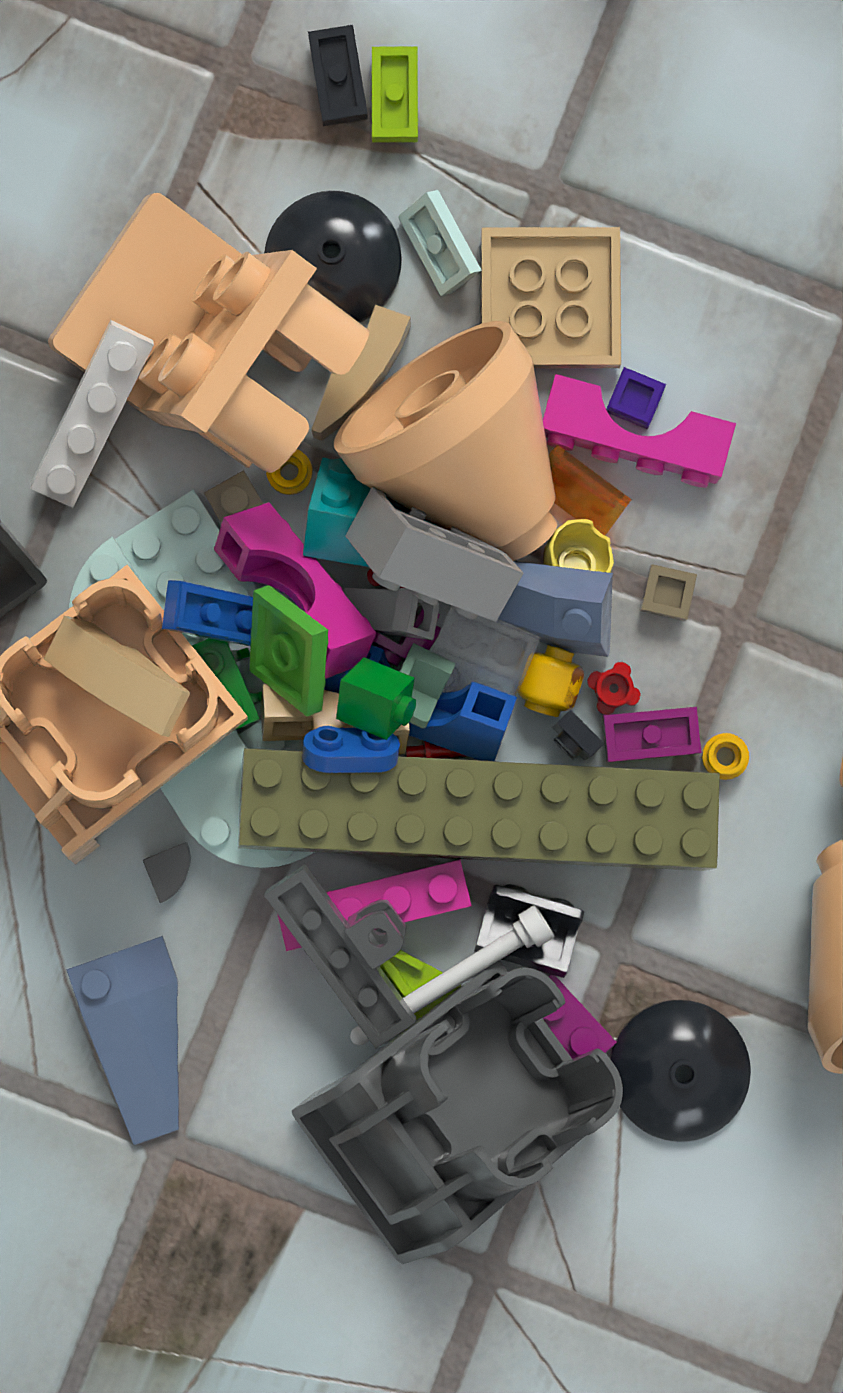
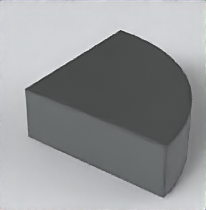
[143,842,191,903]

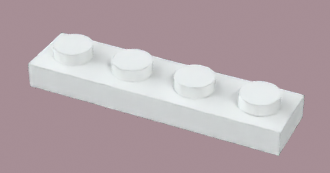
[30,320,154,508]

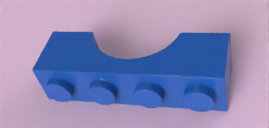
[324,645,517,761]

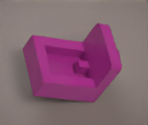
[372,606,441,667]

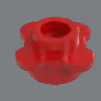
[587,662,641,715]

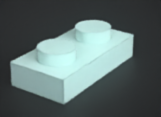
[398,190,482,296]

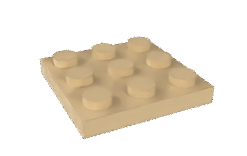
[481,227,621,368]

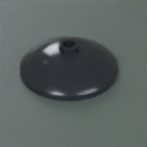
[264,191,402,323]
[610,999,751,1142]

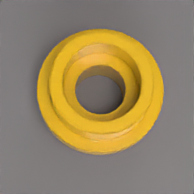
[266,449,313,495]
[702,733,749,780]

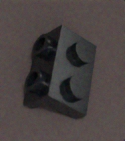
[474,884,585,978]

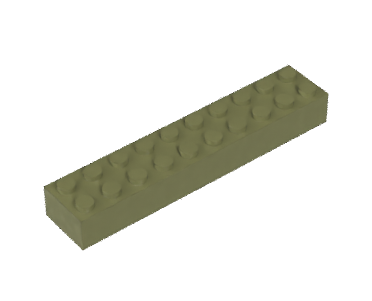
[238,748,720,871]

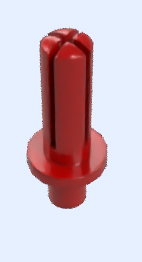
[405,740,468,759]

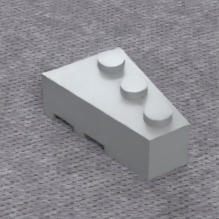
[345,487,524,622]

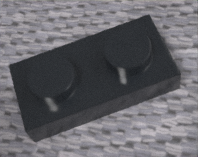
[308,25,368,126]
[552,710,605,760]

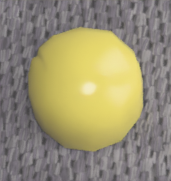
[543,519,614,573]

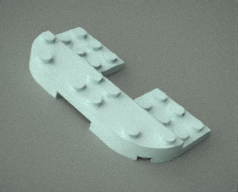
[69,490,315,868]

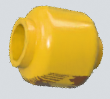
[517,645,584,717]

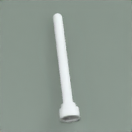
[350,905,555,1045]

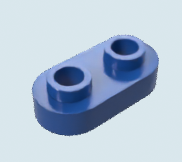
[302,726,400,773]

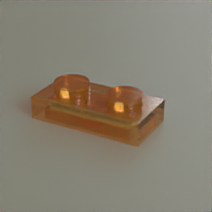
[549,445,632,536]

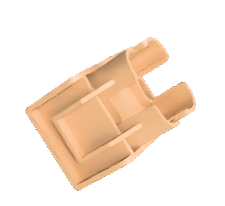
[48,193,369,473]
[0,565,248,864]

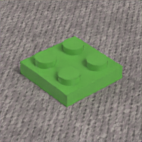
[249,585,328,717]

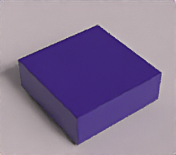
[606,367,667,429]

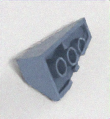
[479,561,613,657]
[66,936,179,1145]

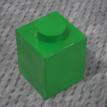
[336,657,416,740]

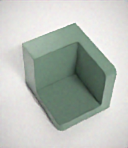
[399,643,456,728]

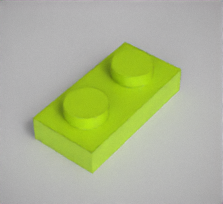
[372,46,418,143]

